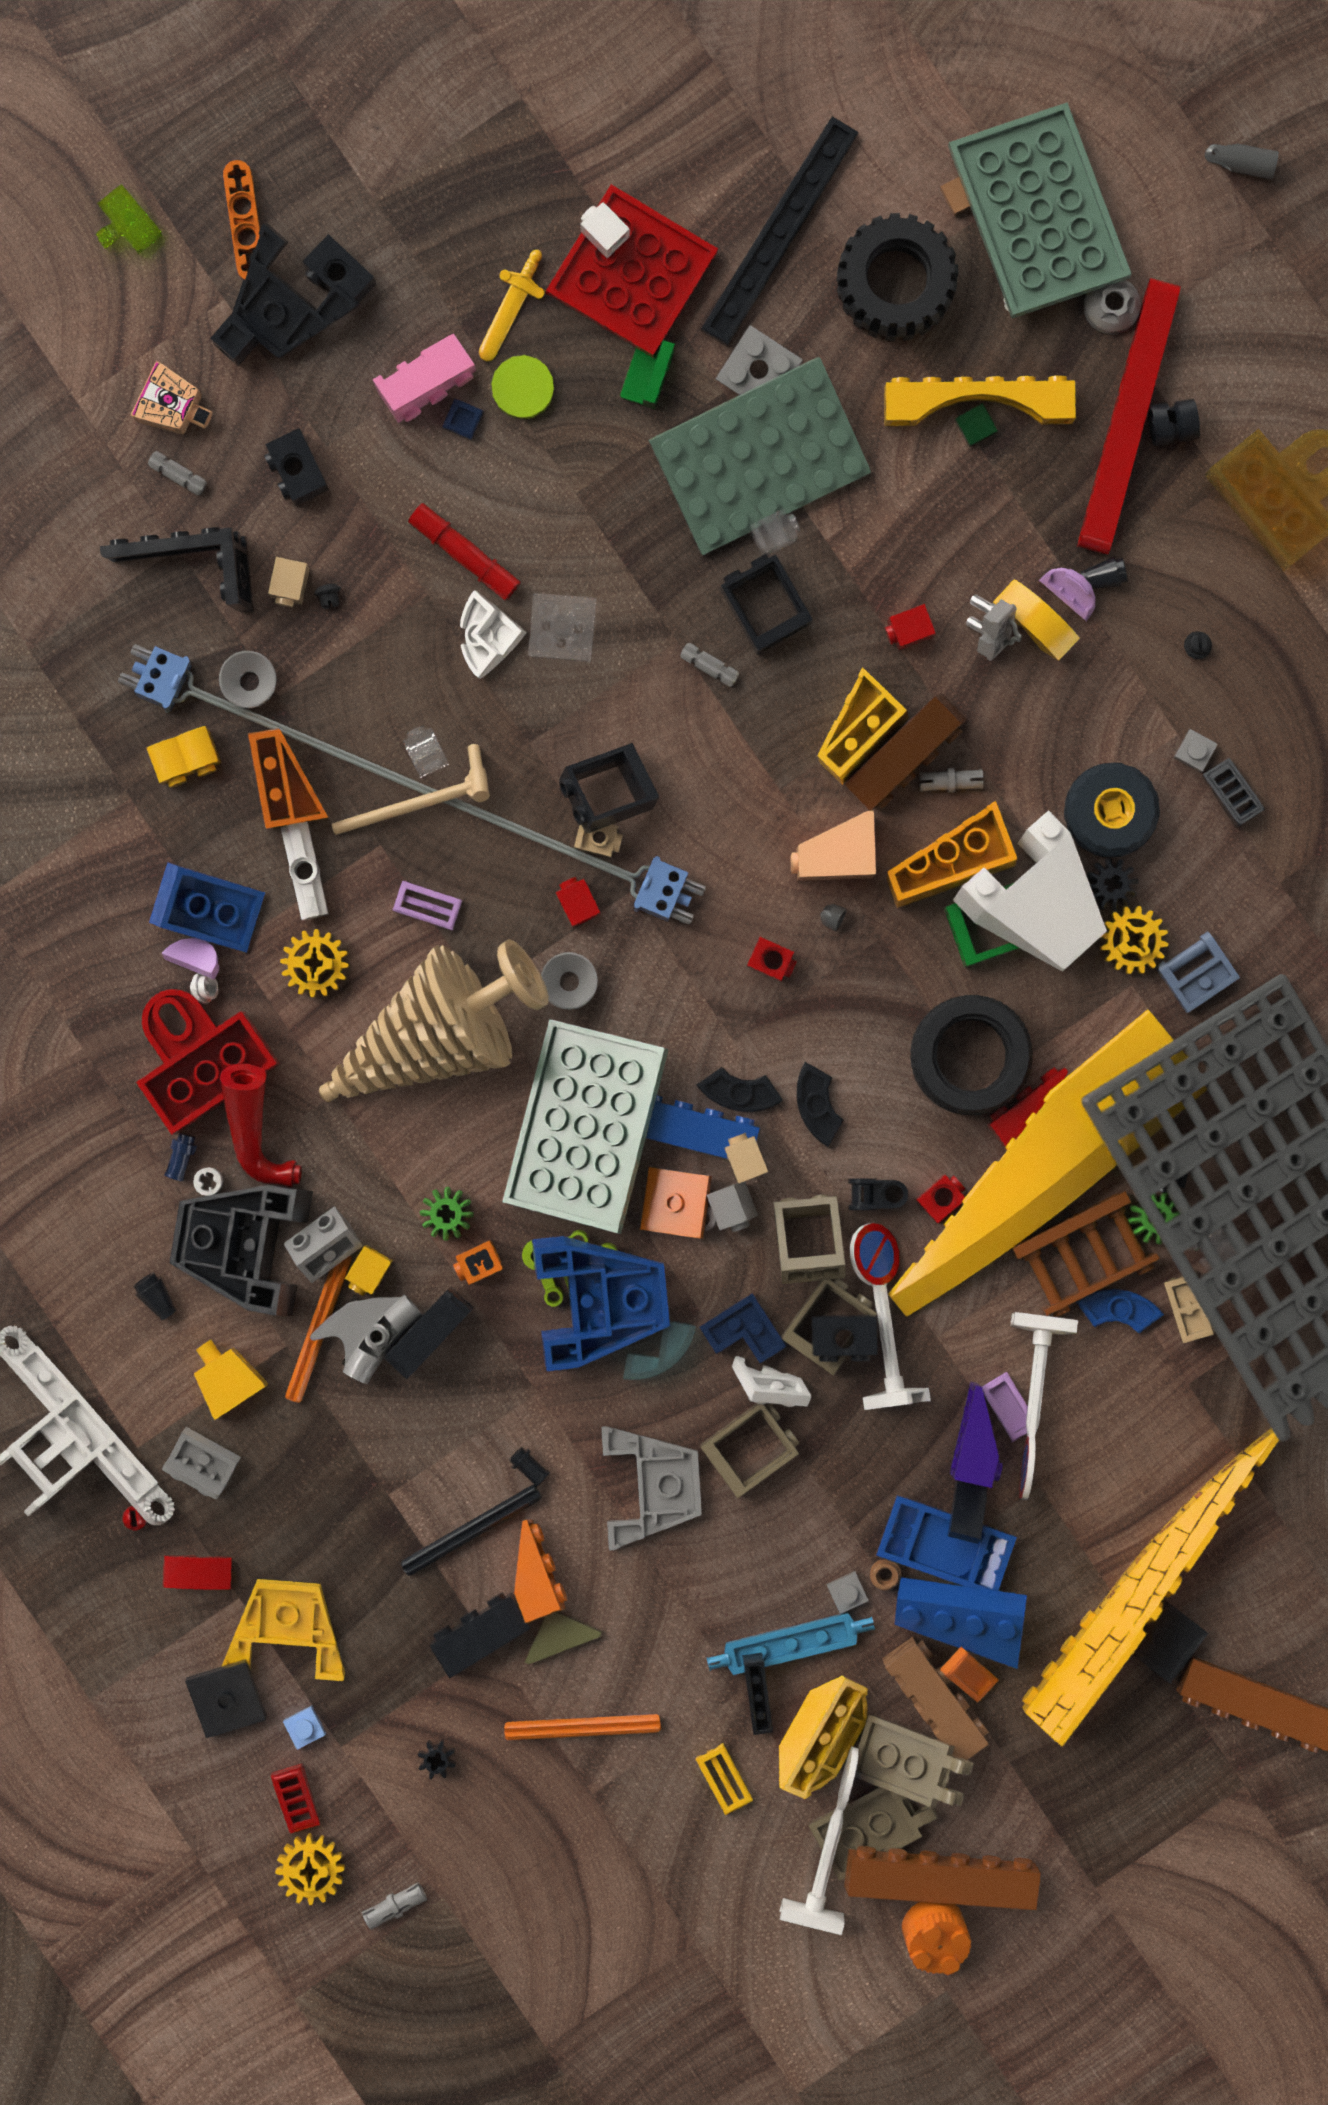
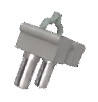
[966,594,1022,661]

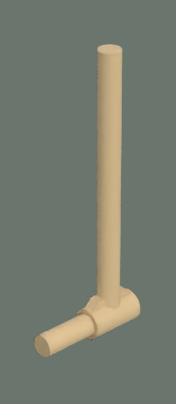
[332,744,490,835]

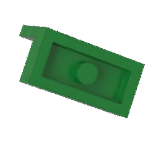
[620,340,675,410]

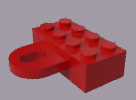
[136,989,280,1135]

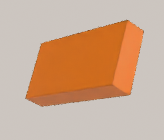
[940,1647,999,1703]

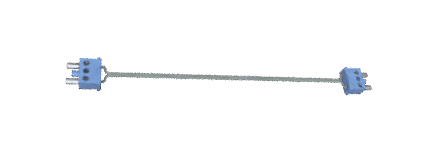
[118,644,706,925]

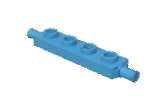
[707,1612,875,1675]

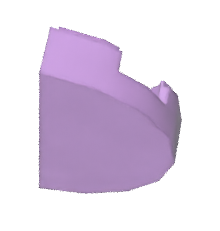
[1039,568,1095,621]
[162,938,219,980]

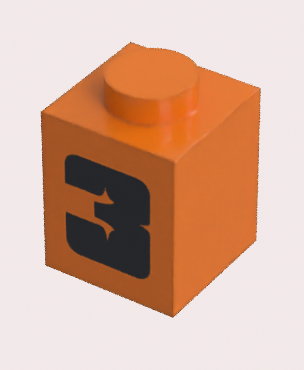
[453,1240,504,1285]

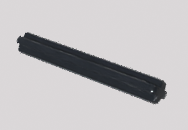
[401,1485,542,1576]

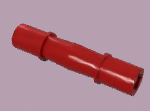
[408,503,521,601]

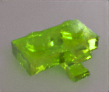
[95,184,162,254]

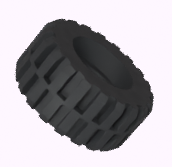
[836,213,959,341]

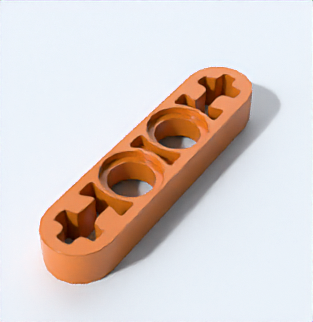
[223,160,260,280]

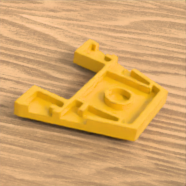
[221,1579,345,1681]

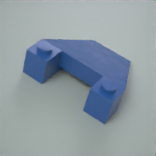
[532,1236,670,1371]

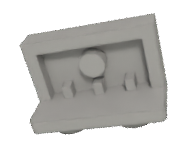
[162,1427,241,1499]

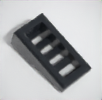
[1202,758,1265,828]

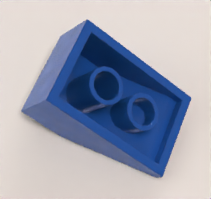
[149,862,265,953]

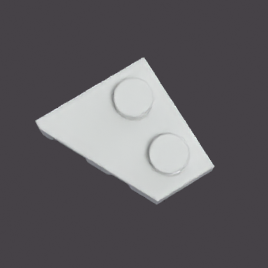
[732,1356,811,1407]

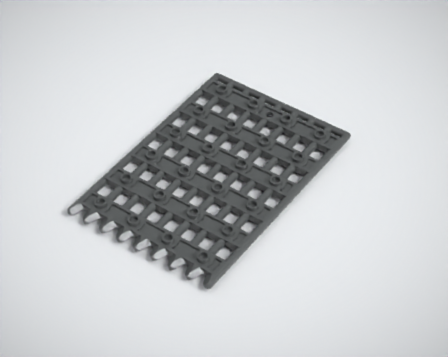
[1081,974,1328,1442]

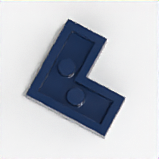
[699,1293,787,1363]

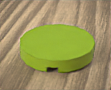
[491,355,554,419]

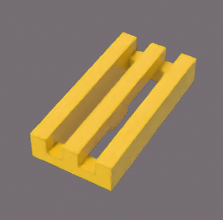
[696,1743,753,1816]

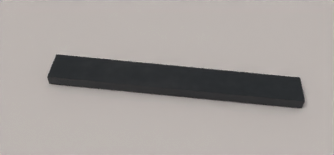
[701,116,859,347]

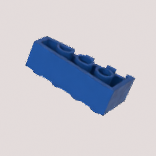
[894,1577,1027,1669]

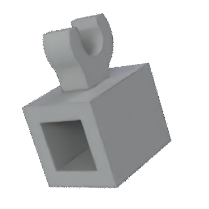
[704,1181,758,1232]

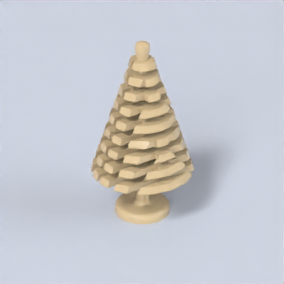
[319,939,549,1102]

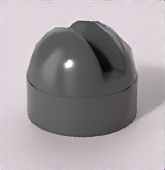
[820,904,847,932]

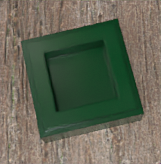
[954,403,998,448]

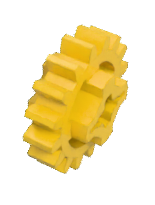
[1099,906,1169,974]
[280,929,350,998]
[275,1833,345,1905]

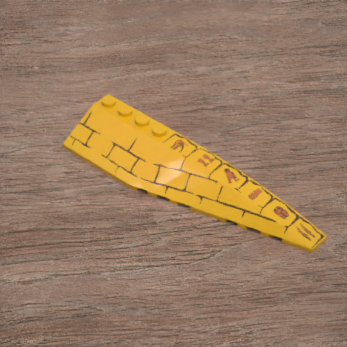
[1022,1428,1279,1746]

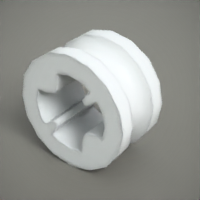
[193,1167,223,1196]

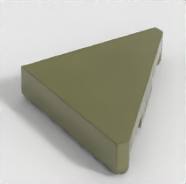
[525,1612,602,1664]

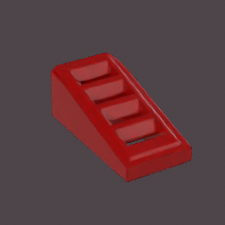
[270,1763,321,1834]

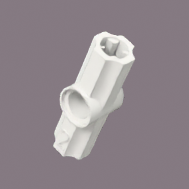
[281,822,329,920]

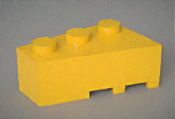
[817,667,909,785]

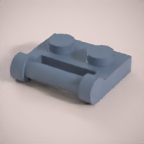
[1155,931,1240,1013]

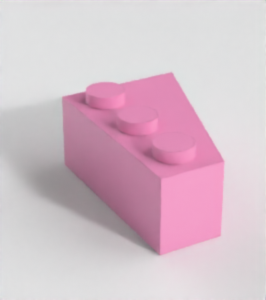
[372,333,476,423]

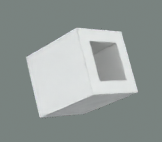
[580,202,630,258]

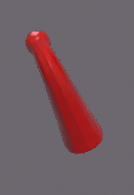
[220,1064,302,1187]

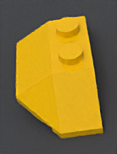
[779,1676,868,1799]

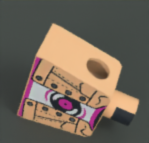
[131,361,212,434]

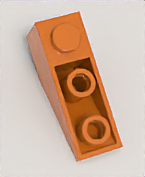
[514,1519,567,1623]

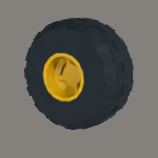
[1064,762,1160,858]

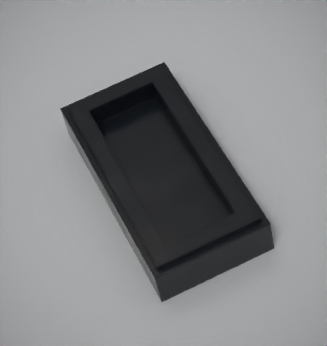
[948,1480,988,1544]

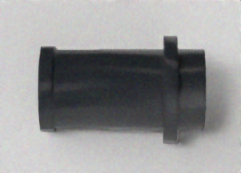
[509,1447,550,1487]

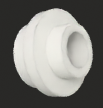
[190,973,218,1004]

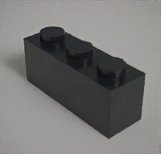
[430,1592,532,1679]

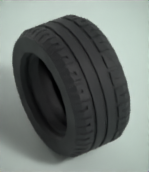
[910,995,1033,1115]

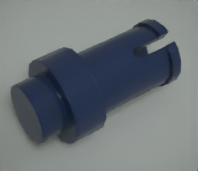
[164,1132,197,1181]

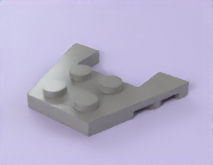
[601,1426,702,1551]

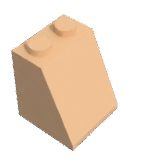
[790,811,876,881]

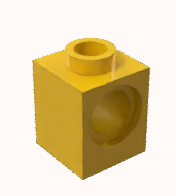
[345,1245,393,1296]

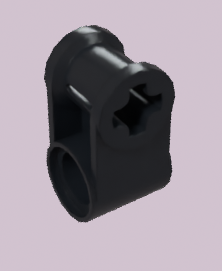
[848,1178,908,1210]

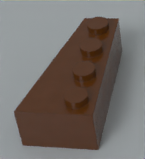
[845,693,967,811]

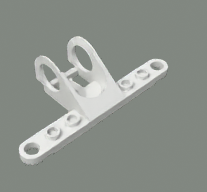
[0,1326,175,1525]

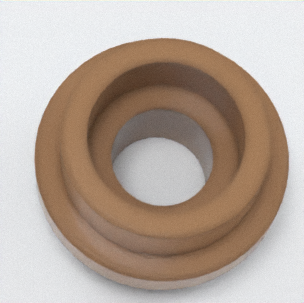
[870,1558,902,1590]

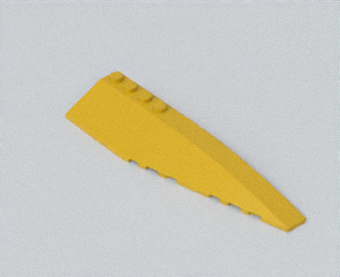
[888,1009,1207,1317]

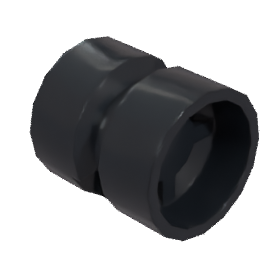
[1148,398,1200,447]

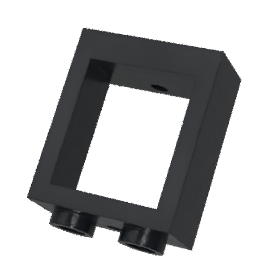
[720,554,813,655]
[559,743,659,834]

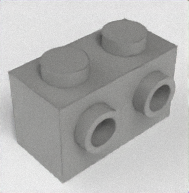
[283,1206,363,1283]

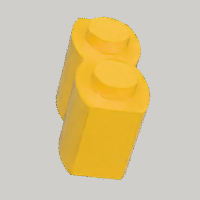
[147,726,221,788]

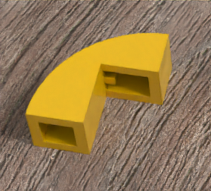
[993,579,1080,661]

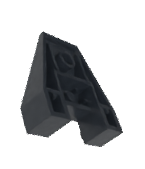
[169,1185,313,1316]

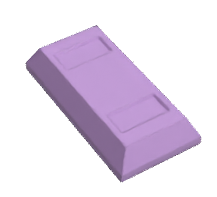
[982,1372,1039,1442]

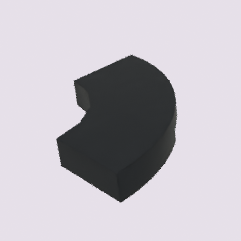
[796,1062,844,1147]
[696,1067,783,1112]

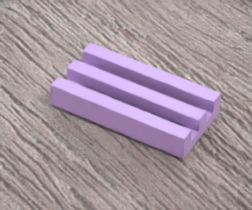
[393,881,462,931]

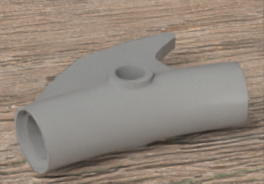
[310,1294,423,1384]

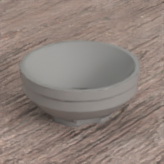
[1083,280,1141,335]
[219,651,277,708]
[541,952,598,1010]

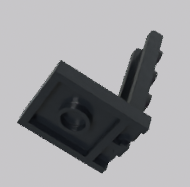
[100,527,254,613]

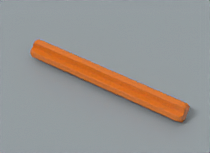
[285,1256,352,1403]
[504,1714,661,1740]

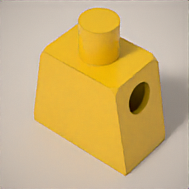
[194,1339,268,1420]

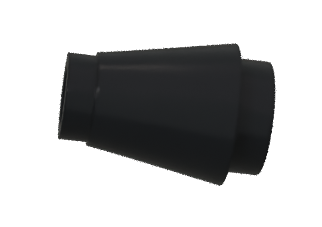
[1080,556,1128,589]
[133,1272,177,1321]

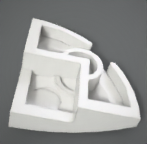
[460,590,527,679]

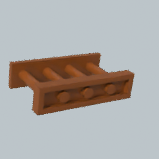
[1011,1190,1160,1317]

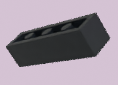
[742,1653,773,1735]

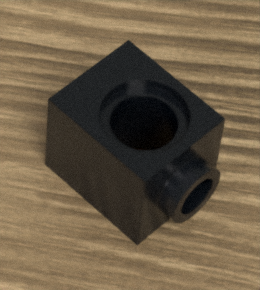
[210,315,259,366]

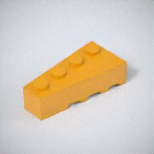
[886,801,1018,908]

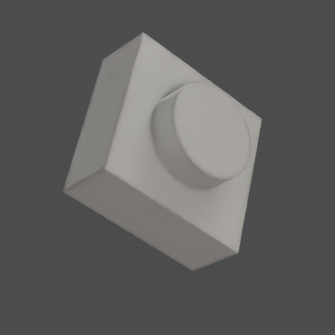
[1173,729,1218,773]
[827,1571,869,1614]

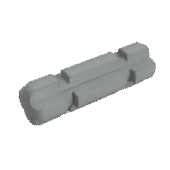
[148,451,207,495]
[680,643,739,687]

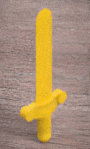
[479,250,544,361]

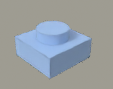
[283,1705,326,1750]

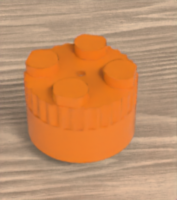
[902,1902,971,1975]

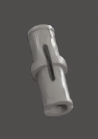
[919,768,983,793]
[362,1882,427,1930]

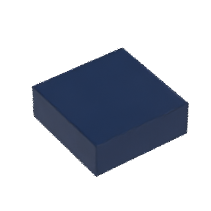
[442,398,484,441]

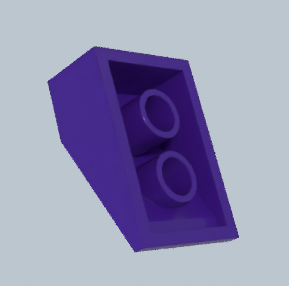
[950,1381,1003,1488]

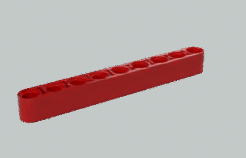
[1077,278,1181,555]

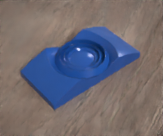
[876,1495,1017,1591]

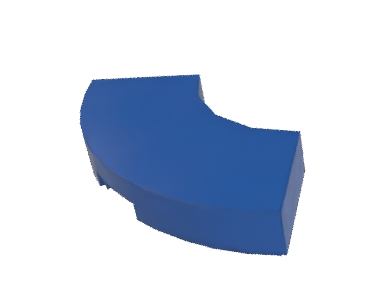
[1076,1289,1164,1333]

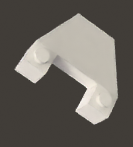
[953,810,1107,972]

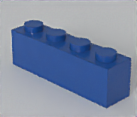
[646,1095,760,1159]

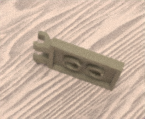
[854,1714,974,1808]
[809,1786,937,1881]

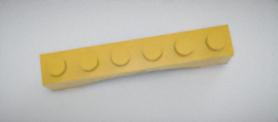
[884,376,1076,426]

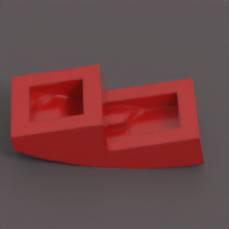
[163,1555,232,1590]

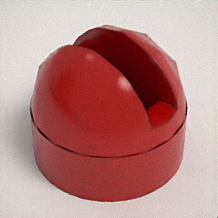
[122,1505,147,1531]

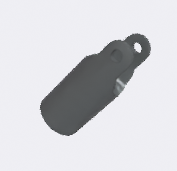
[1205,143,1279,179]

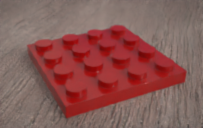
[546,184,718,358]

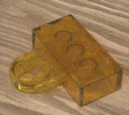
[1205,428,1328,571]

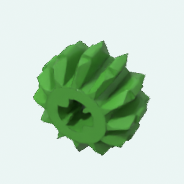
[420,1187,474,1241]
[1128,1192,1180,1244]

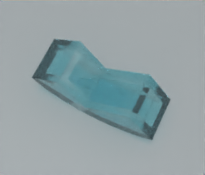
[623,1320,696,1380]

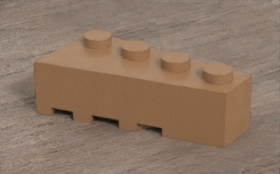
[882,1636,989,1760]

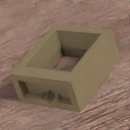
[774,1194,845,1284]
[781,1279,877,1375]
[700,1403,800,1498]

